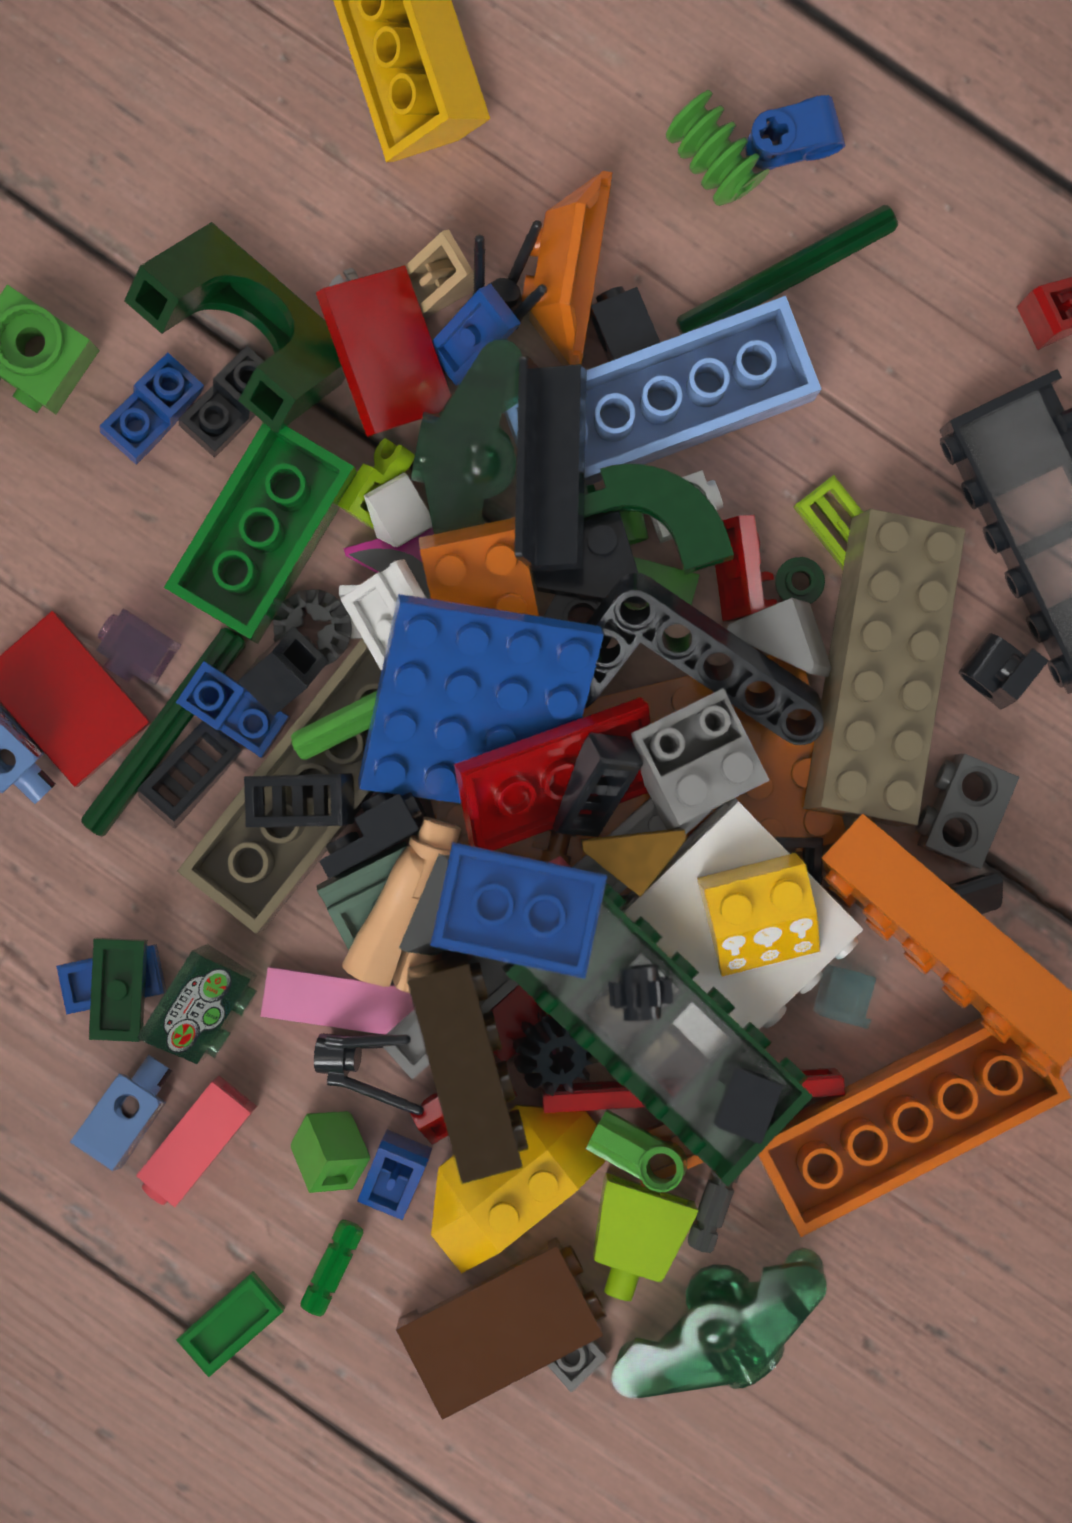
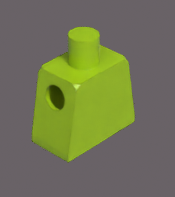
[593,1172,698,1302]

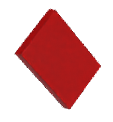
[315,265,455,437]
[0,611,152,787]

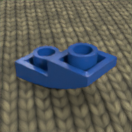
[99,352,204,465]
[176,661,290,758]

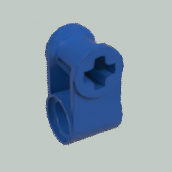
[745,95,845,170]

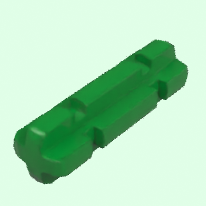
[300,1219,363,1317]

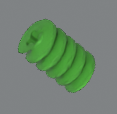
[666,90,770,206]

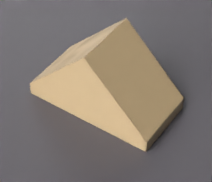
[405,229,474,320]

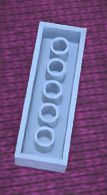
[503,296,822,486]

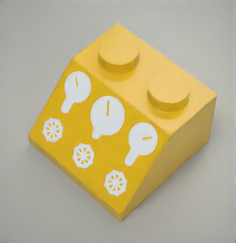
[697,853,820,977]

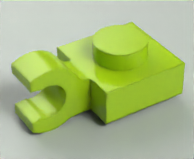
[337,438,415,530]

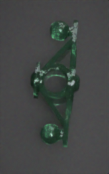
[410,339,522,534]
[611,1248,827,1399]

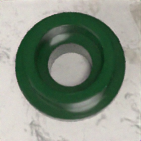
[775,557,825,604]

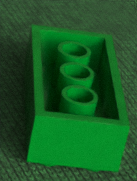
[164,422,357,644]

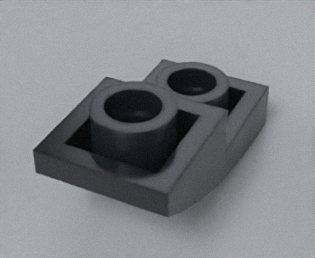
[179,346,264,458]

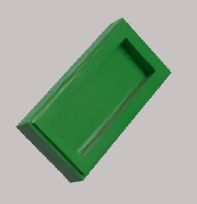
[176,1271,285,1377]

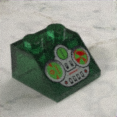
[137,944,258,1064]

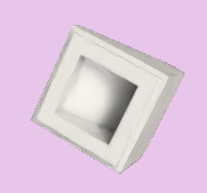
[364,473,434,547]

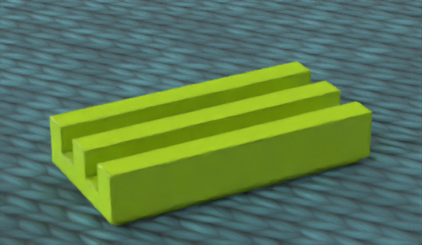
[793,475,863,570]

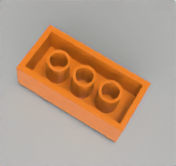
[419,518,539,616]

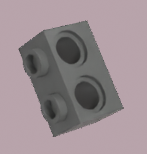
[915,753,1020,869]

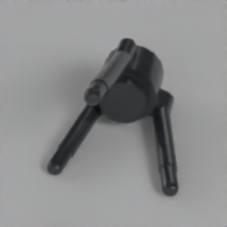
[472,220,547,330]
[314,1033,424,1115]

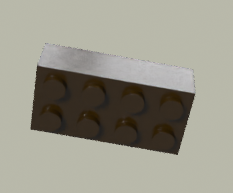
[407,953,529,1184]

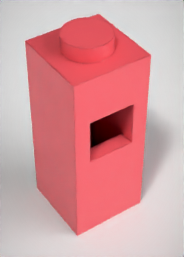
[136,1075,257,1207]

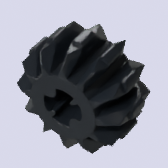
[513,1009,599,1096]

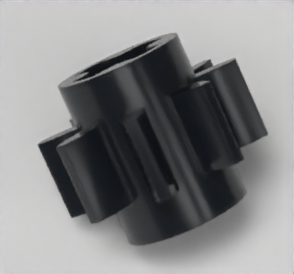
[608,964,674,1021]

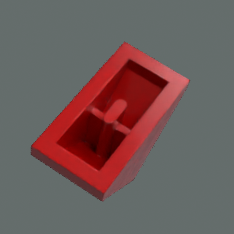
[1017,277,1072,351]

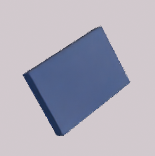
[430,842,607,979]

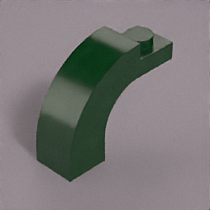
[584,464,734,575]

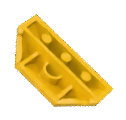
[431,1105,606,1274]

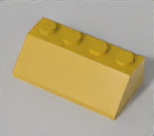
[333,0,490,162]

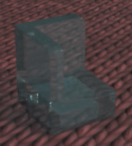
[813,964,876,1029]

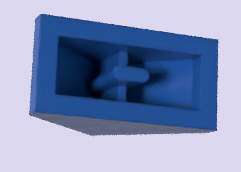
[357,1129,432,1220]

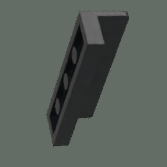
[515,356,587,571]

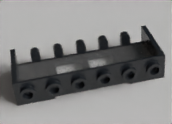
[939,369,1072,694]

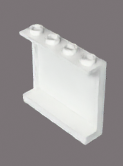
[620,798,864,1059]

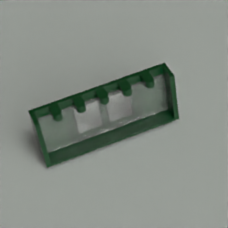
[501,883,813,1186]

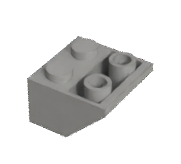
[631,688,770,830]

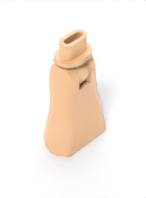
[342,817,462,993]

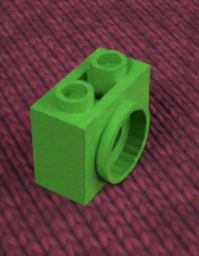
[0,284,100,415]

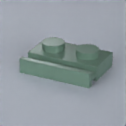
[317,841,408,950]

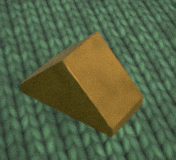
[581,828,686,897]

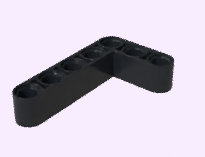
[585,573,824,745]

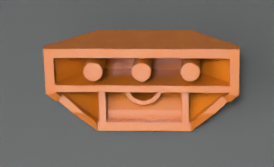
[522,171,613,366]

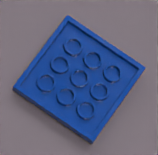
[358,594,604,803]

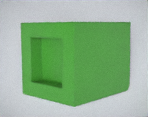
[291,1111,371,1193]

